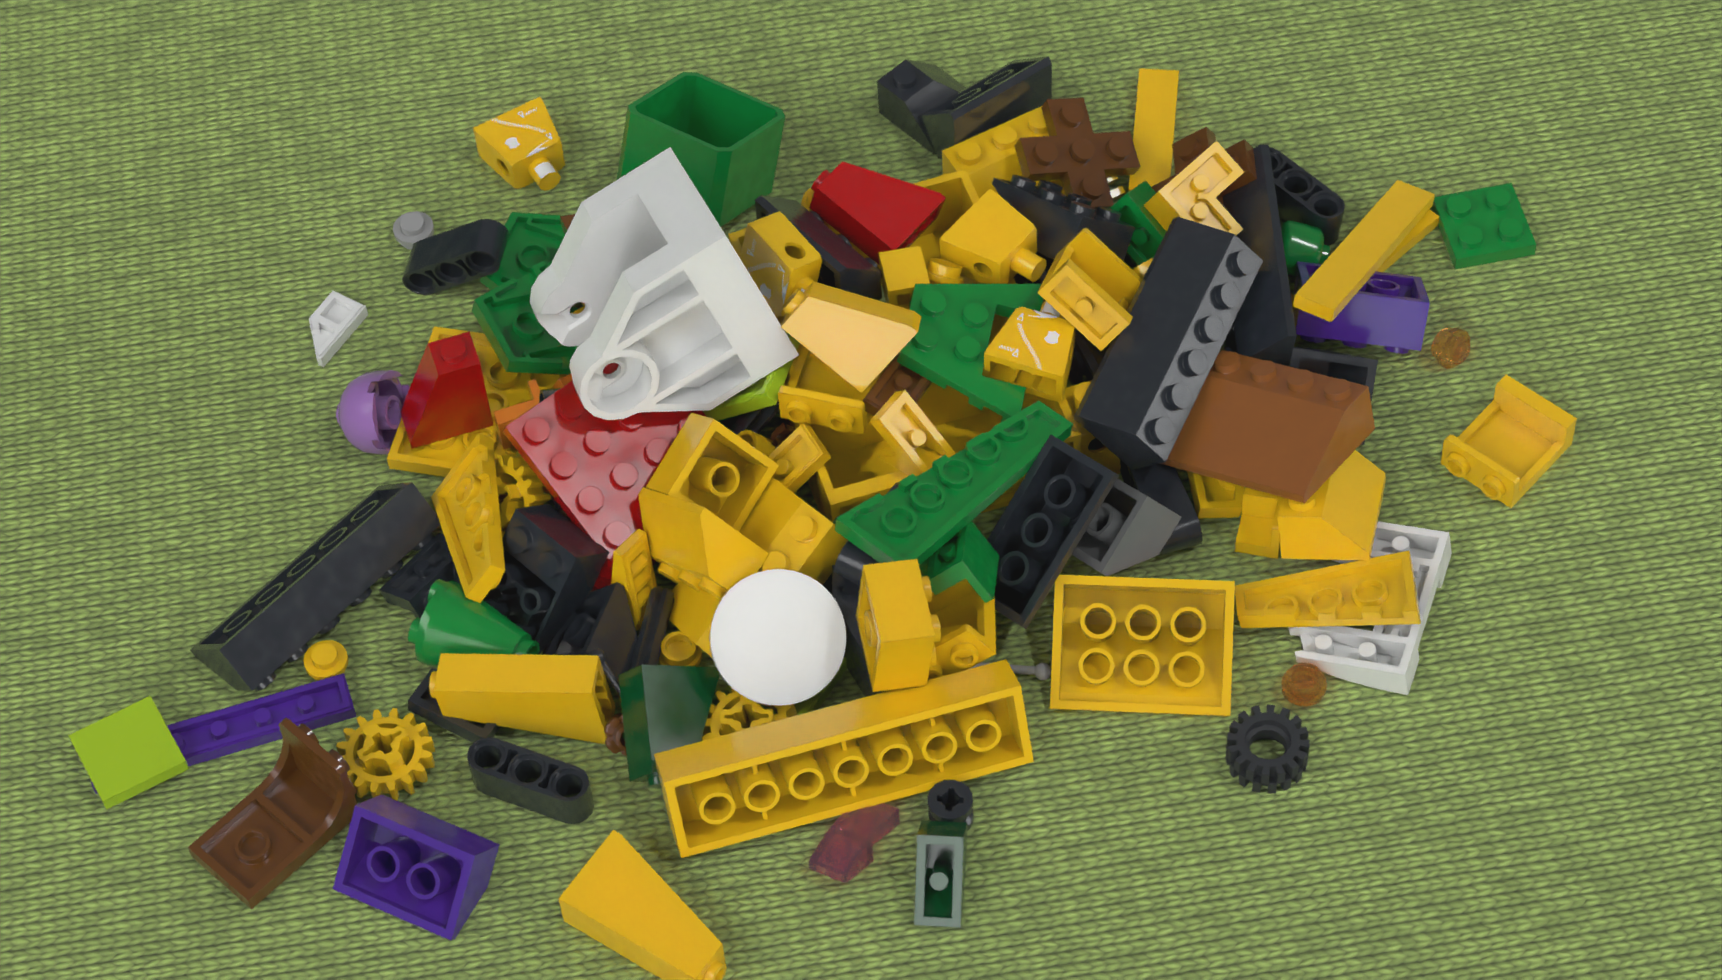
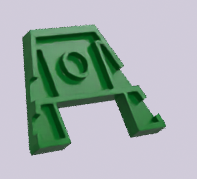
[480,212,578,313]
[472,260,578,375]
[897,284,1044,422]

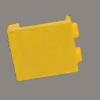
[1037,228,1142,351]
[778,345,888,434]
[1441,374,1577,508]
[928,579,996,680]

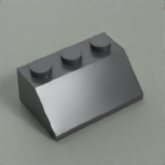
[1072,479,1181,576]

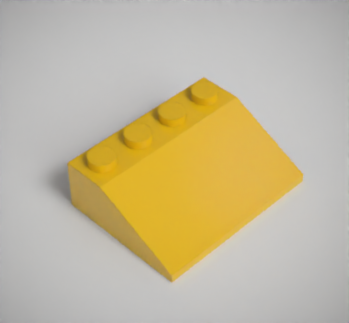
[669,476,848,657]
[1050,575,1235,716]

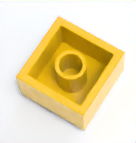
[646,413,779,532]
[856,559,941,692]

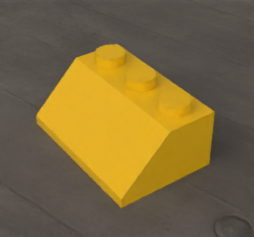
[942,106,1055,198]
[1277,450,1386,561]
[638,487,769,599]

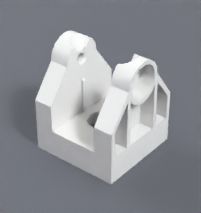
[530,147,799,420]

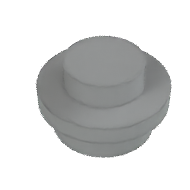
[393,211,434,250]

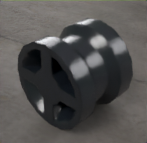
[927,780,974,831]

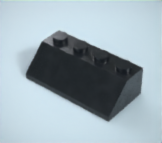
[987,434,1119,629]

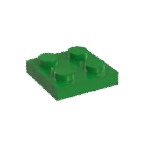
[1431,183,1537,270]

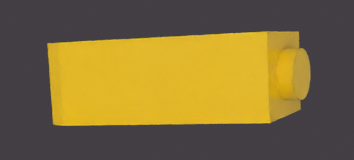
[781,281,921,393]

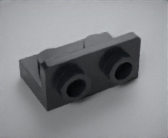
[379,533,461,618]

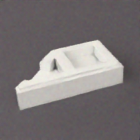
[309,291,368,368]

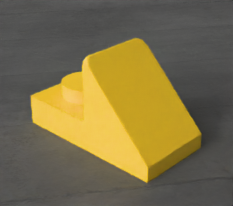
[870,390,956,476]

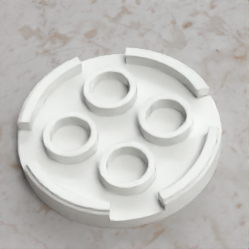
[709,569,846,706]

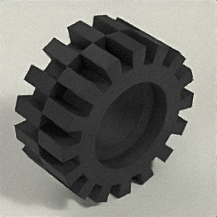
[1226,704,1310,794]

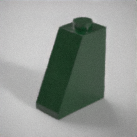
[618,665,719,789]

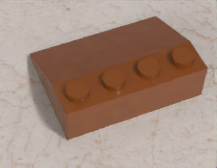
[1160,350,1375,503]

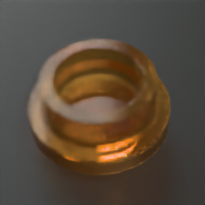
[1431,327,1470,369]
[1281,663,1327,707]

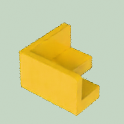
[1144,141,1244,235]

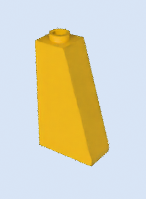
[429,653,616,744]
[558,830,727,980]

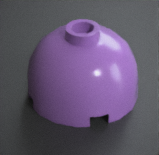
[336,370,410,455]

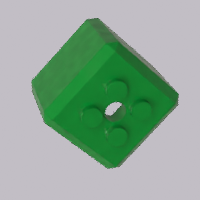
[616,72,786,227]

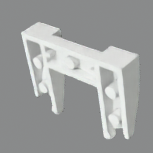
[1288,521,1452,695]

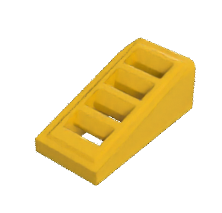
[611,529,657,630]

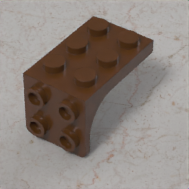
[188,718,357,910]

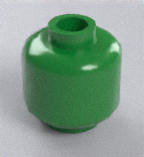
[1281,221,1330,277]

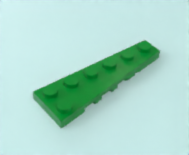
[835,400,1073,566]

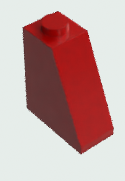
[809,161,946,265]
[400,331,494,449]

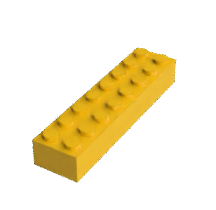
[654,659,1034,858]

